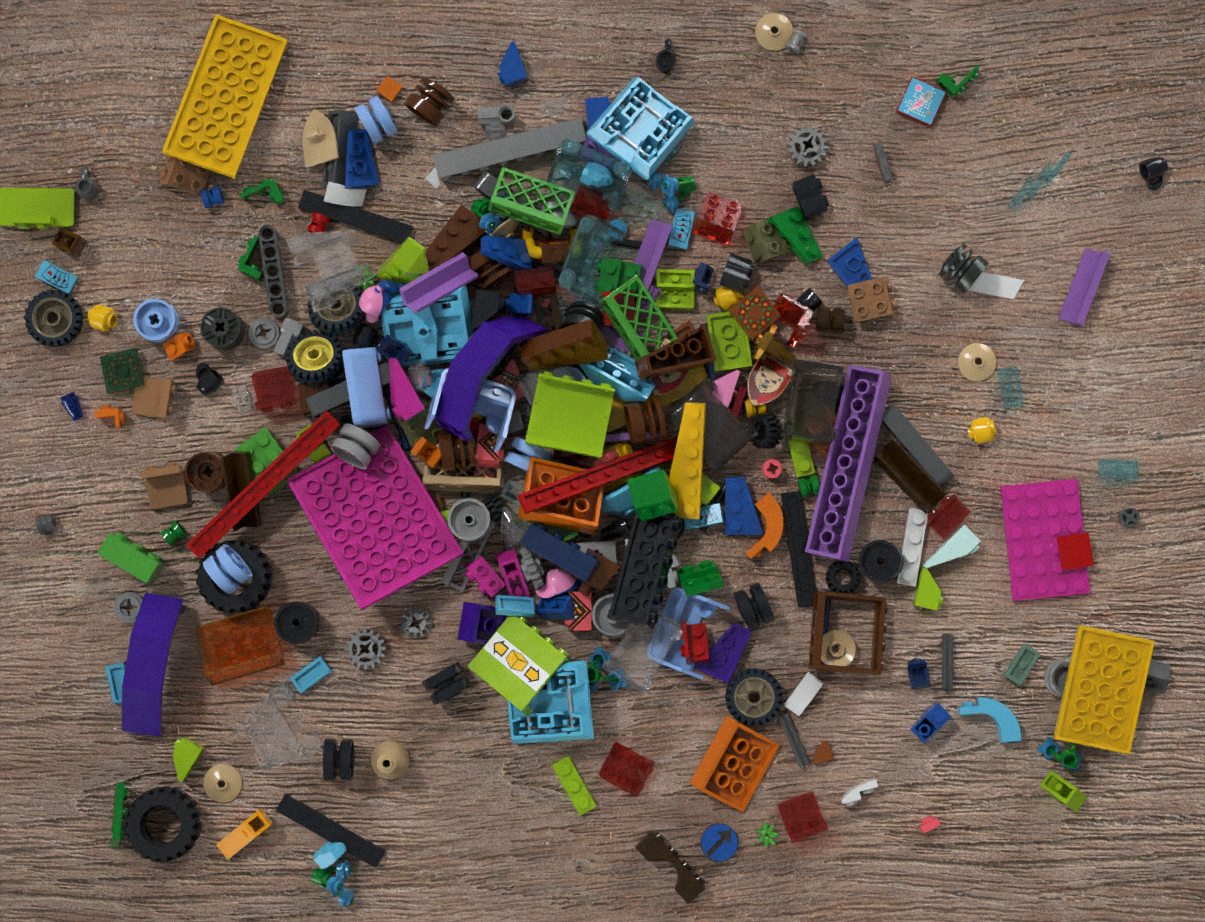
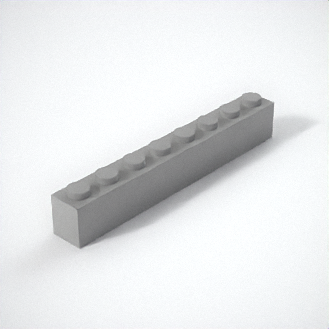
[433,117,586,180]

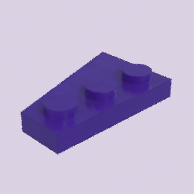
[694,623,752,684]

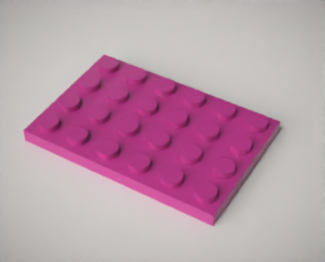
[1000,479,1090,601]

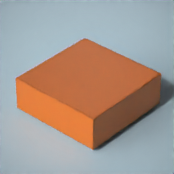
[376,75,403,103]

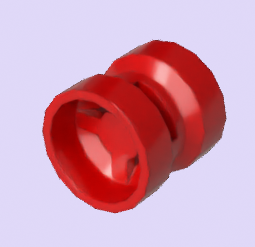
[307,212,331,237]

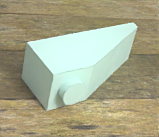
[921,525,980,568]

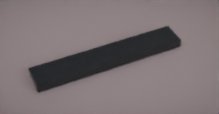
[298,190,413,243]
[781,491,815,607]
[276,793,386,868]

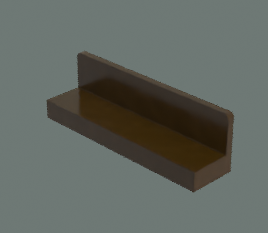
[873,439,947,514]
[221,451,262,531]

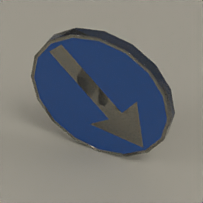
[700,823,739,862]

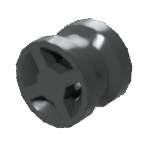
[1118,508,1140,527]
[36,513,57,535]

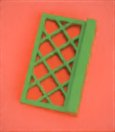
[487,167,575,235]
[598,275,678,361]

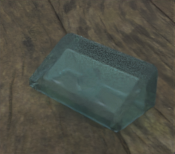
[1098,459,1139,480]

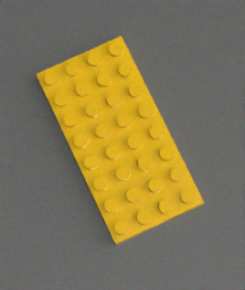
[162,14,288,179]

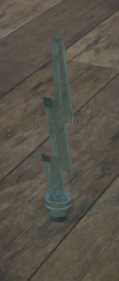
[1008,151,1072,209]

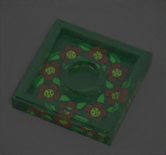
[100,348,145,394]

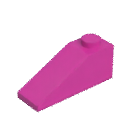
[388,358,425,421]
[496,548,531,597]

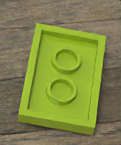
[706,312,753,372]

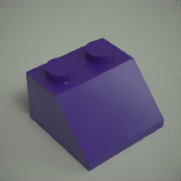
[457,602,506,644]

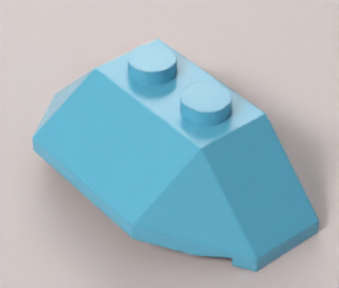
[579,347,655,401]
[600,465,661,517]

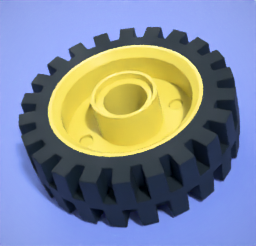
[285,330,344,387]

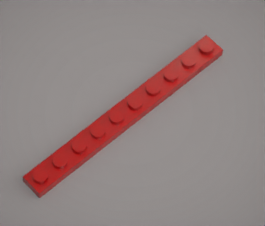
[186,411,340,559]
[518,436,678,514]

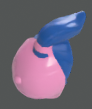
[359,280,404,323]
[536,567,583,598]

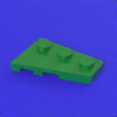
[766,206,823,265]
[109,782,128,848]

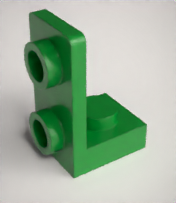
[935,65,980,98]
[239,178,286,205]
[237,235,264,282]

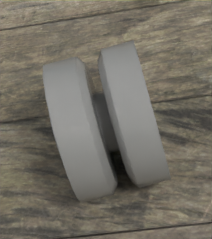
[330,423,380,470]
[447,498,491,542]
[591,594,632,636]

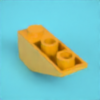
[216,808,273,860]

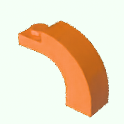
[744,492,783,559]

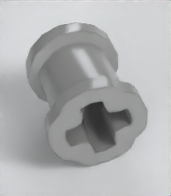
[785,29,809,54]

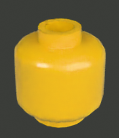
[713,286,743,311]
[87,305,118,331]
[968,417,997,444]

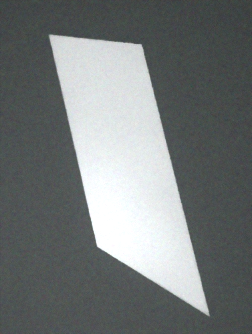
[950,272,1024,299]

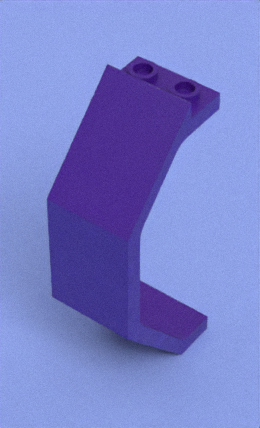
[435,313,547,443]
[122,593,185,737]

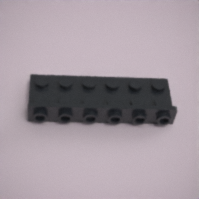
[608,512,682,629]

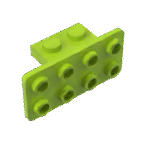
[0,188,75,229]

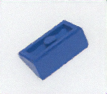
[535,596,573,620]

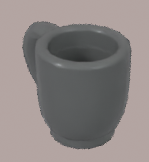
[76,166,99,200]

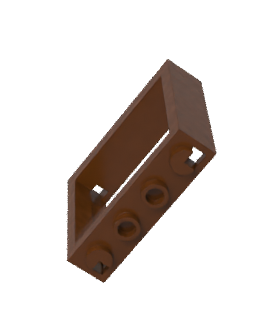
[808,591,888,676]

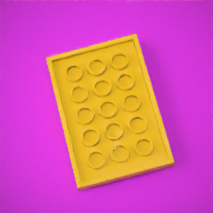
[1053,625,1155,754]

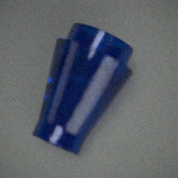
[60,391,84,421]

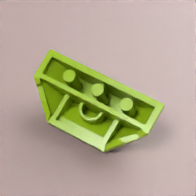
[377,237,429,285]

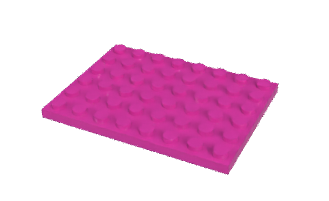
[286,425,463,611]

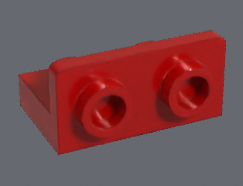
[679,621,709,664]

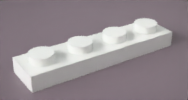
[896,508,928,587]

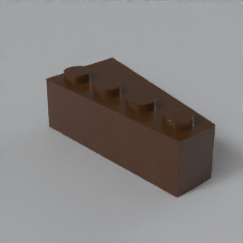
[425,205,490,271]
[521,319,608,371]
[635,324,716,380]

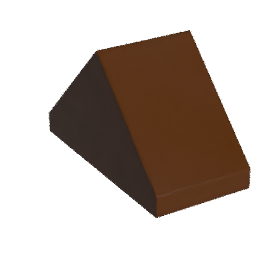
[52,227,87,258]

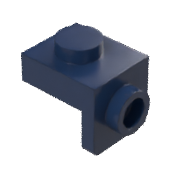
[692,262,716,294]
[377,334,410,366]
[907,658,931,690]

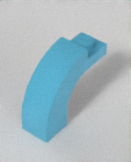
[957,697,1021,742]

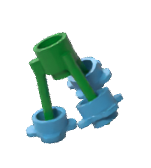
[646,172,696,214]
[471,192,509,234]
[588,647,627,692]
[1038,737,1083,771]
[311,859,355,908]

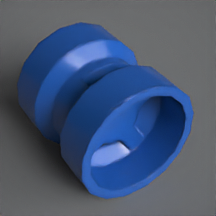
[200,185,224,209]

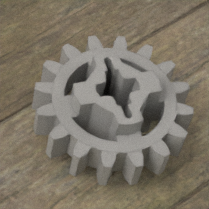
[786,125,828,167]
[519,547,545,588]
[344,628,387,670]

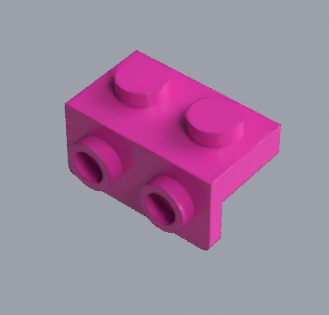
[464,556,505,597]

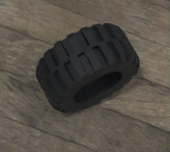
[196,540,273,613]
[124,786,202,863]

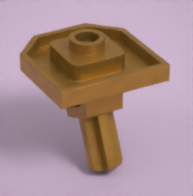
[751,324,794,364]

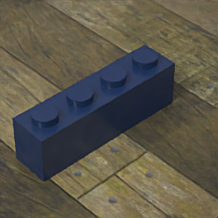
[520,523,601,582]

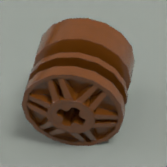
[404,77,455,126]
[468,250,515,290]
[624,398,666,444]
[437,427,477,472]
[185,452,225,492]

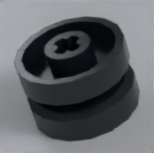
[859,540,904,582]
[733,582,775,631]
[274,601,320,644]
[422,661,471,706]
[323,738,355,781]

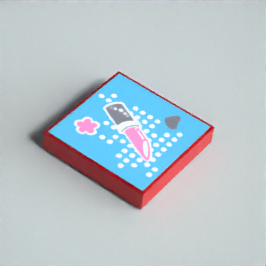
[896,77,946,127]

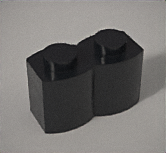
[791,175,829,219]
[719,253,754,292]

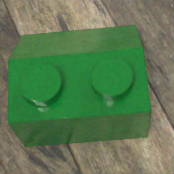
[627,470,678,521]

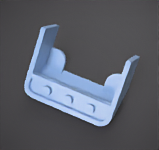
[342,347,391,429]
[424,368,516,452]
[648,587,731,680]

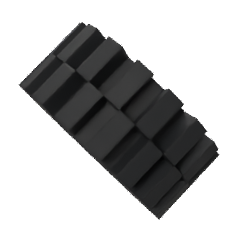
[748,414,783,449]
[482,492,513,529]
[825,560,861,594]

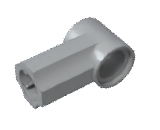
[478,105,517,126]
[274,317,305,356]

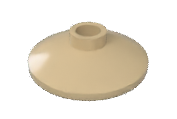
[755,13,793,51]
[490,218,520,238]
[958,343,996,381]
[821,630,856,666]
[203,764,242,803]

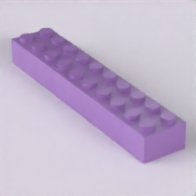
[805,365,892,562]

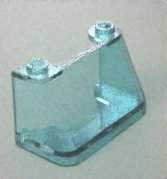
[547,139,633,212]
[559,215,625,304]

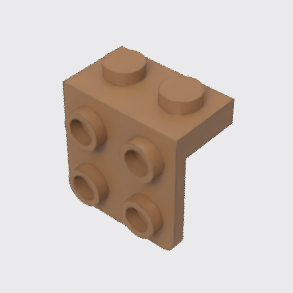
[159,155,211,197]
[848,276,897,322]
[131,376,177,419]
[141,462,188,509]

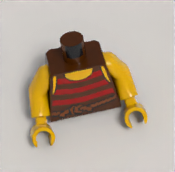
[522,225,581,263]

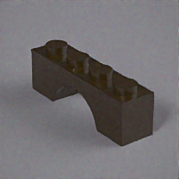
[635,830,705,905]

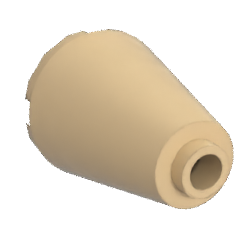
[371,741,410,780]

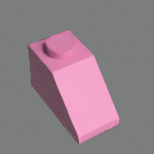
[704,370,740,409]

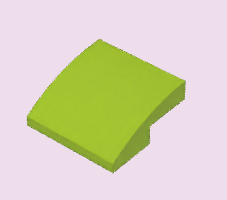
[656,269,695,311]

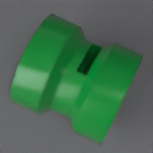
[798,475,820,498]
[160,520,187,547]

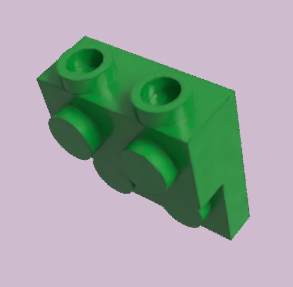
[594,257,643,303]
[676,560,724,597]

